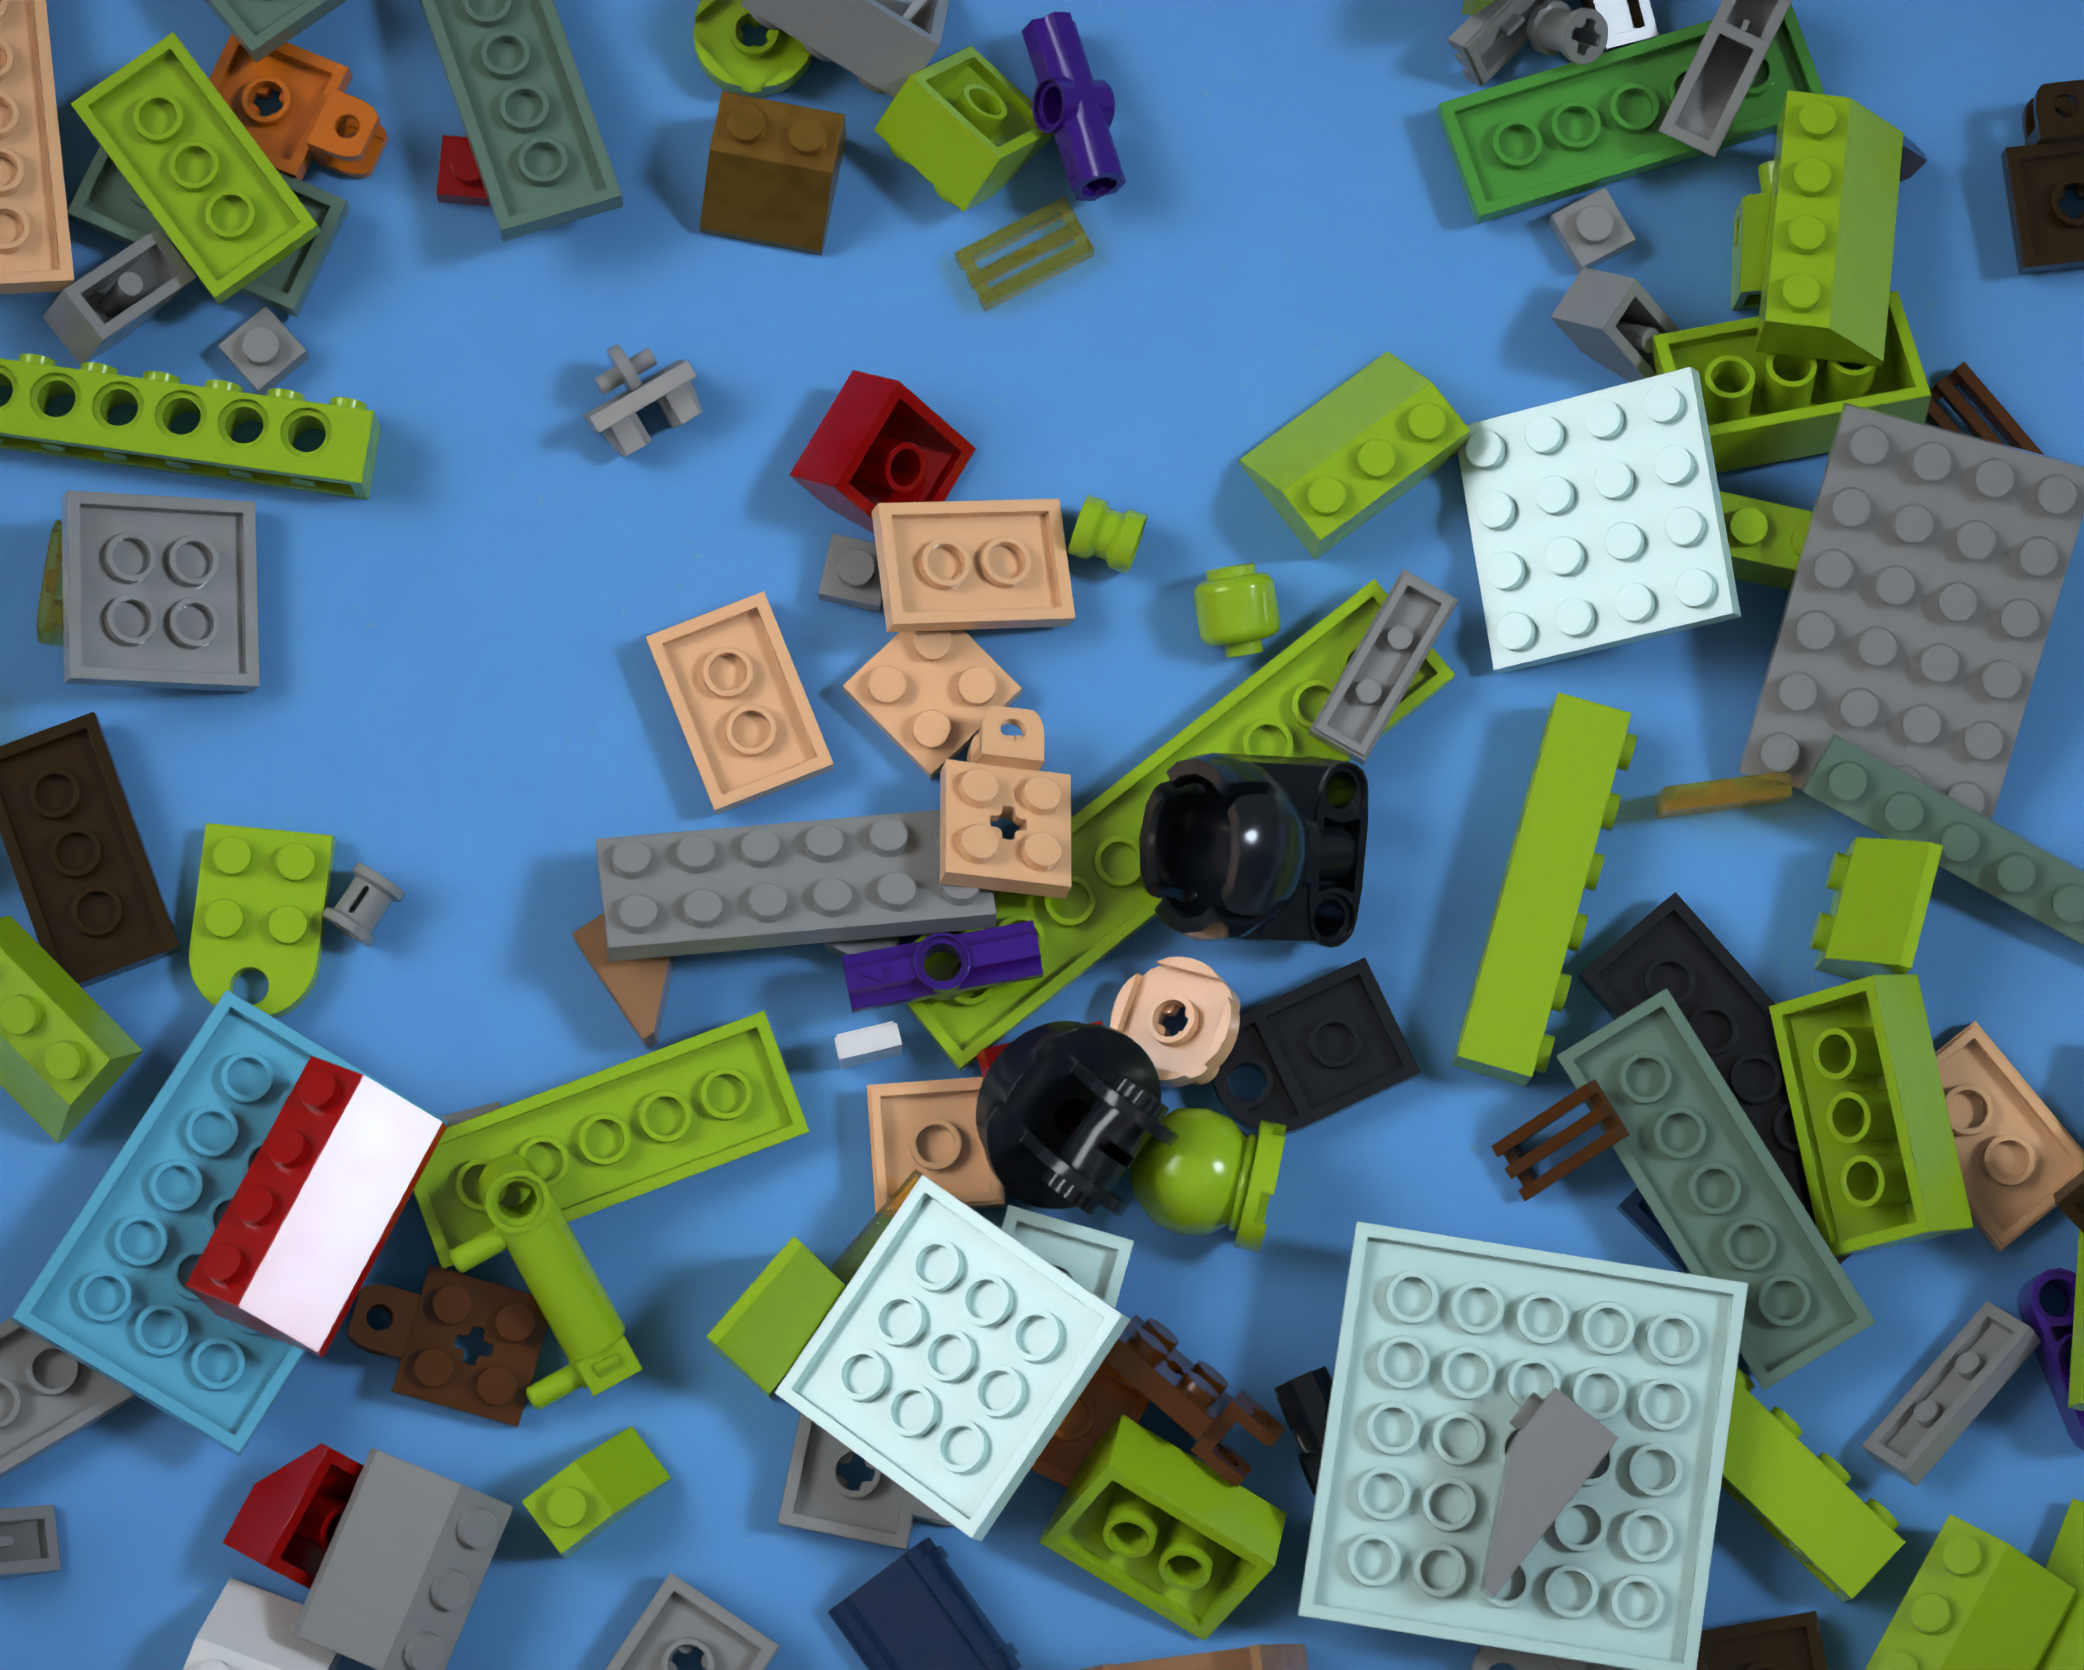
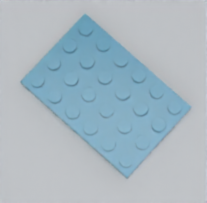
[12,990,448,1457]

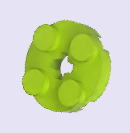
[693,0,813,99]

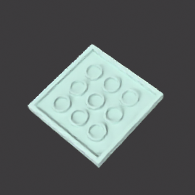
[1458,367,1741,674]
[775,1175,1131,1542]

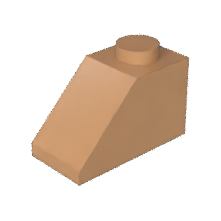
[572,913,675,1049]

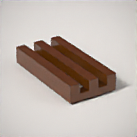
[1926,362,2044,455]
[1491,1079,1630,1201]

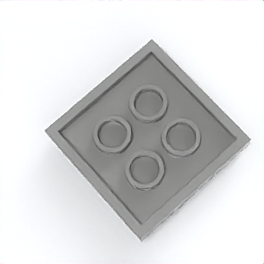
[61,490,259,692]

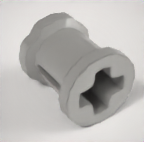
[1527,0,1609,64]
[322,862,405,947]

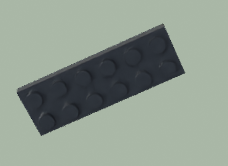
[1577,892,1852,1264]

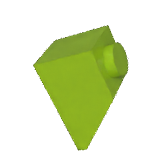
[521,1426,672,1558]

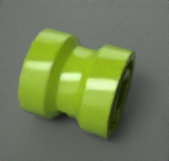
[1068,494,1148,574]

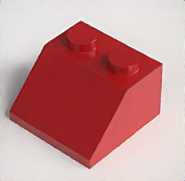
[789,370,976,533]

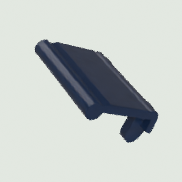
[827,1537,1022,1670]

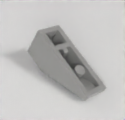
[1479,1387,1619,1598]

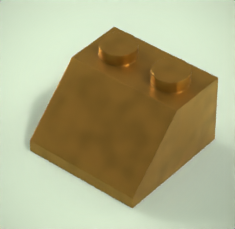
[700,91,847,255]

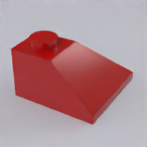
[222,1443,364,1589]

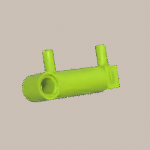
[449,1154,643,1410]

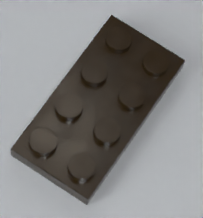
[0,712,183,988]

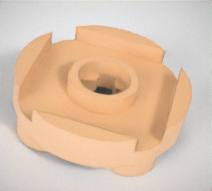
[1110,956,1241,1087]

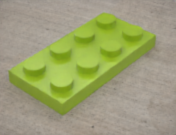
[71,32,321,305]

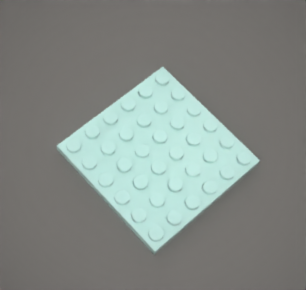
[1298,1222,1748,1670]

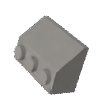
[741,0,949,98]
[291,1448,514,1670]

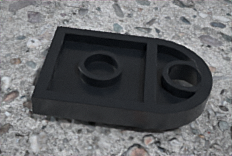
[1212,957,1421,1135]

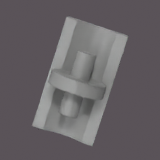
[583,344,702,457]

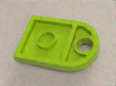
[189,823,336,1019]

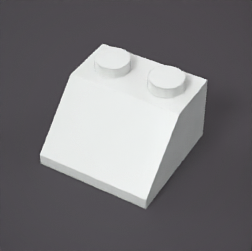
[183,1577,342,1670]

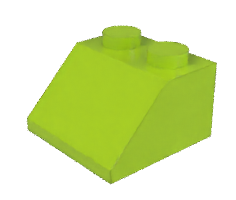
[873,46,1054,212]
[1809,837,1943,981]
[706,1236,846,1399]

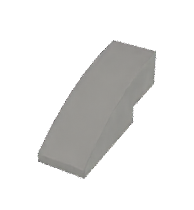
[1658,0,1793,158]

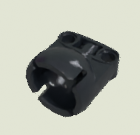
[1139,753,1368,948]

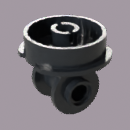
[976,1021,1179,1217]

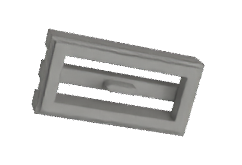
[1448,0,1564,87]

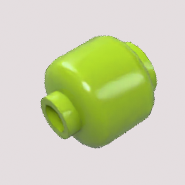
[1193,563,1281,658]

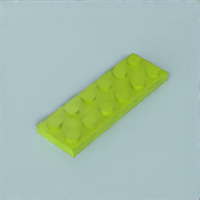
[413,1011,810,1270]

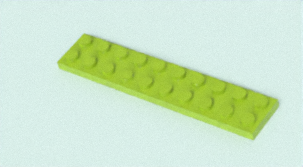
[904,579,1455,1072]

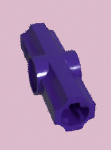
[1022,12,1126,201]
[842,920,1043,1013]

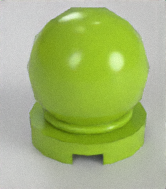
[1130,1108,1287,1253]

